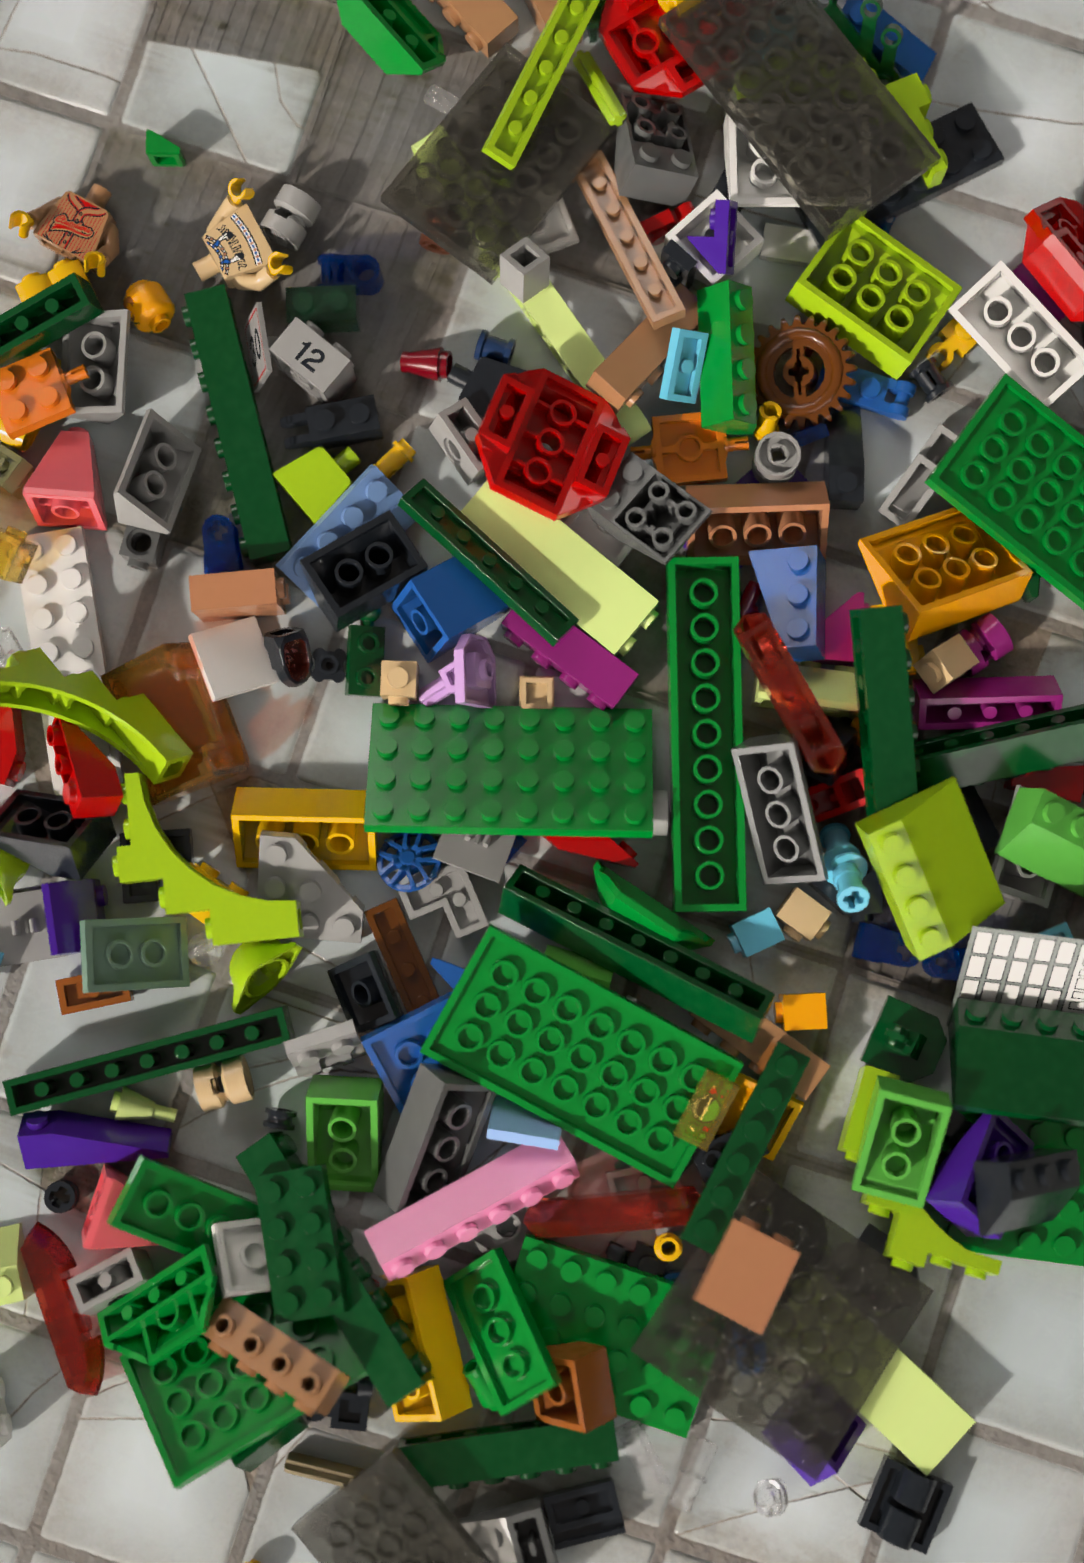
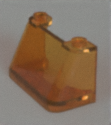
[101,642,249,806]

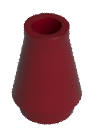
[400,347,453,382]

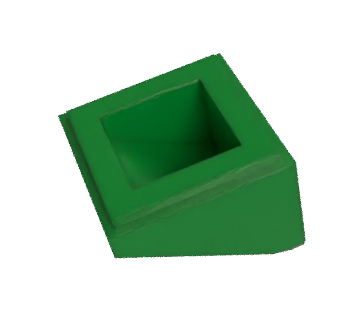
[145,129,186,167]

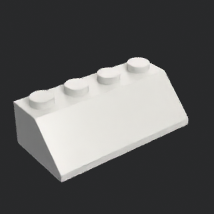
[948,260,1084,407]

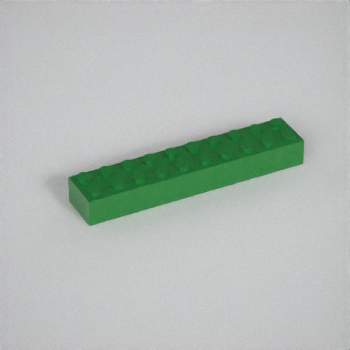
[666,556,747,912]

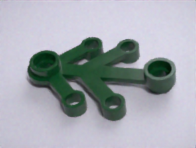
[806,0,903,87]

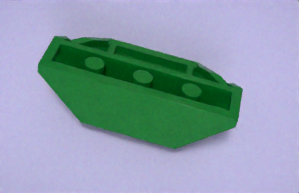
[337,0,446,75]
[592,861,715,950]
[97,1244,217,1366]

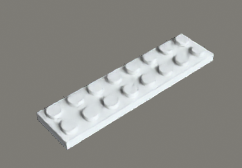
[13,526,125,796]

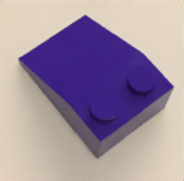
[926,1113,1035,1239]

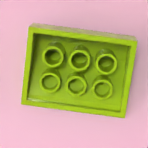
[785,207,963,380]
[855,777,1005,961]

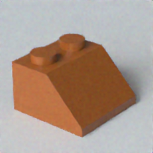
[533,1341,617,1433]

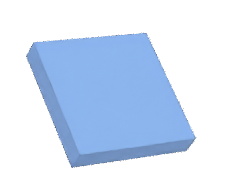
[486,1094,561,1150]

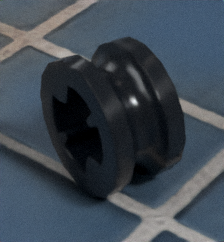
[263,1107,297,1131]
[44,1180,80,1213]

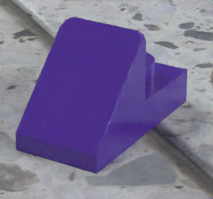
[687,200,738,275]

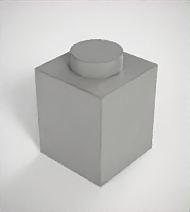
[500,237,550,303]

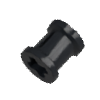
[909,357,954,404]

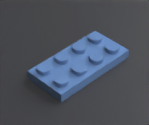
[275,464,415,609]

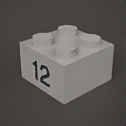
[269,317,357,404]

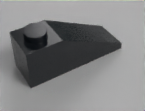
[823,406,865,510]

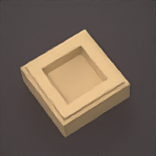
[519,676,554,709]

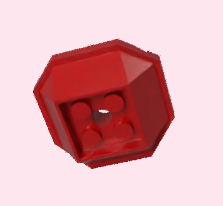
[598,0,752,98]
[1022,197,1084,322]
[475,368,631,521]

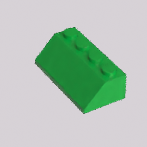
[697,280,757,438]

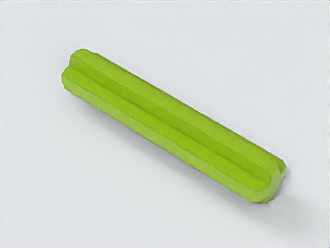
[572,50,627,127]

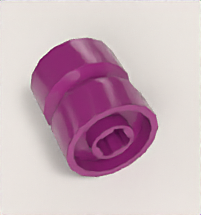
[946,613,1013,677]

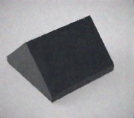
[327,950,404,1034]

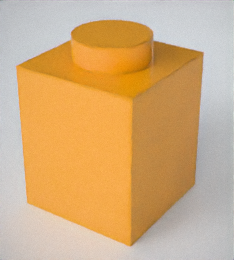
[773,992,828,1031]

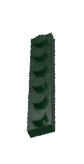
[398,478,579,647]
[680,1041,811,1255]

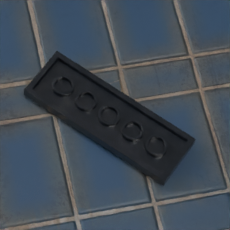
[794,102,1005,250]

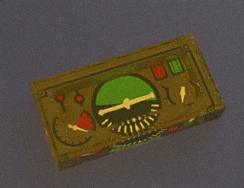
[673,1069,740,1151]

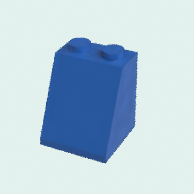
[391,557,510,663]

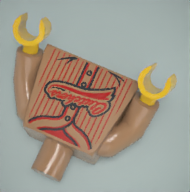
[8,183,120,278]

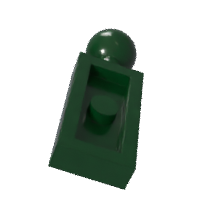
[345,607,385,698]

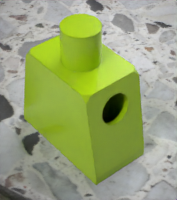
[273,446,361,525]

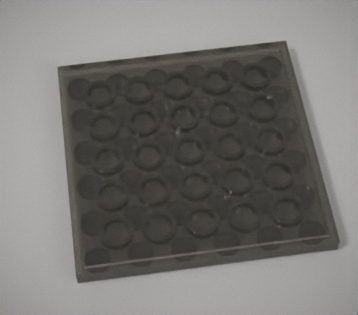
[630,1169,934,1481]

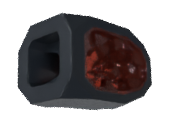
[264,627,313,687]

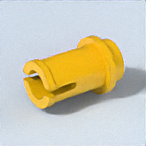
[753,401,782,442]
[373,438,416,479]
[654,1232,683,1262]

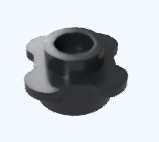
[311,648,347,683]

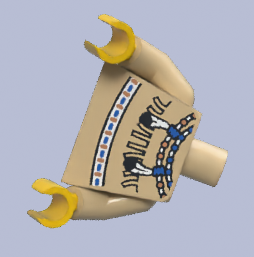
[192,178,293,291]

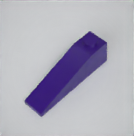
[17,1110,173,1169]

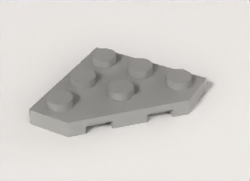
[257,830,365,943]

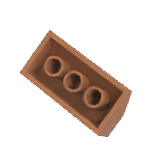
[685,481,830,565]

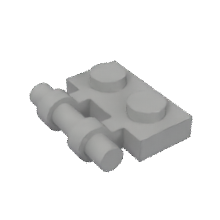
[283,1019,366,1077]

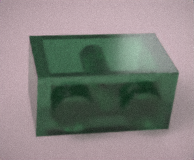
[286,285,360,333]

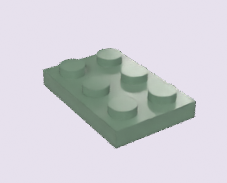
[80,916,190,993]

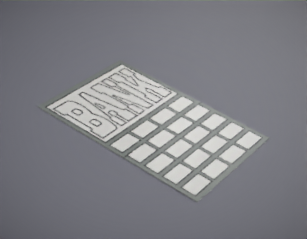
[946,926,1084,1026]

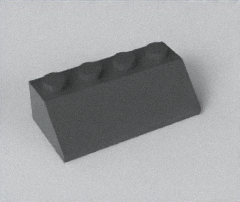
[731,734,829,885]
[373,1063,497,1213]

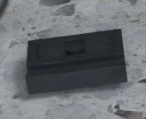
[543,1476,626,1550]

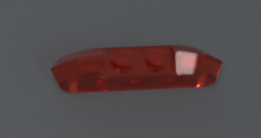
[733,613,846,774]
[523,1186,700,1237]
[20,1221,105,1396]

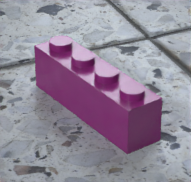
[501,610,639,711]
[911,675,1063,730]

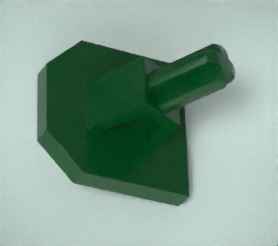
[859,995,947,1082]

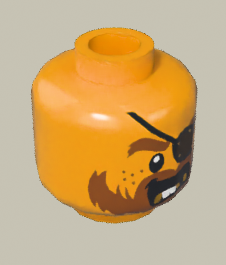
[123,280,175,333]

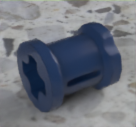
[474,329,516,365]

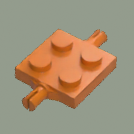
[0,347,90,440]
[630,412,749,486]

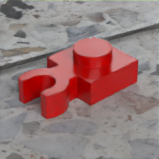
[640,201,695,246]

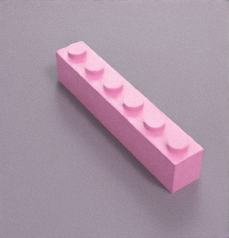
[363,1136,580,1282]

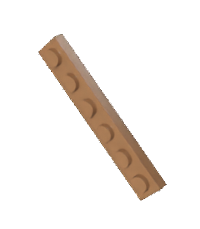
[570,150,686,330]

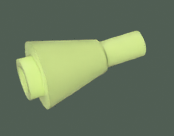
[109,1086,178,1123]

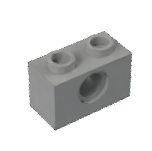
[429,397,486,485]
[67,1247,157,1316]

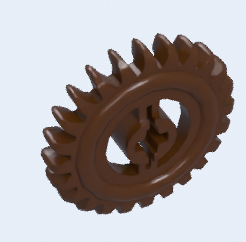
[754,315,858,431]

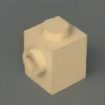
[913,633,979,694]
[380,660,420,706]
[774,887,832,943]

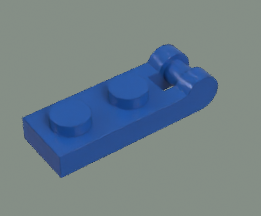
[813,363,917,421]

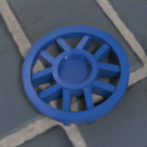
[377,833,442,892]

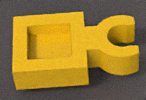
[925,317,977,371]

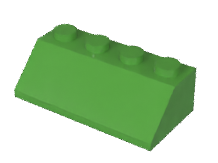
[994,787,1084,898]

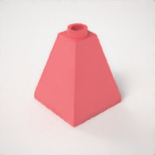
[23,427,108,531]
[81,1163,158,1250]

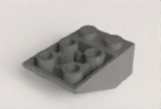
[614,92,699,207]
[587,452,712,565]
[436,1495,559,1563]

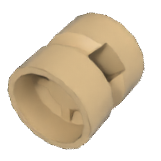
[193,1054,255,1112]

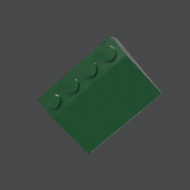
[948,997,1084,1127]

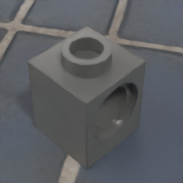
[119,525,169,571]

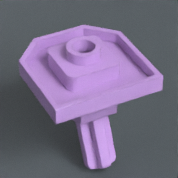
[418,633,497,708]

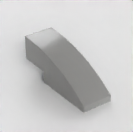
[878,423,958,526]

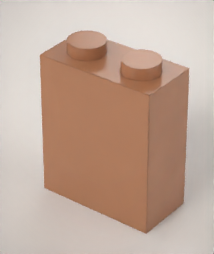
[188,568,291,622]
[692,1215,801,1335]

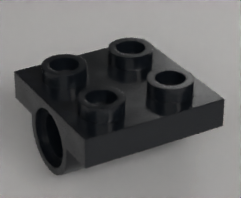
[857,1454,954,1555]

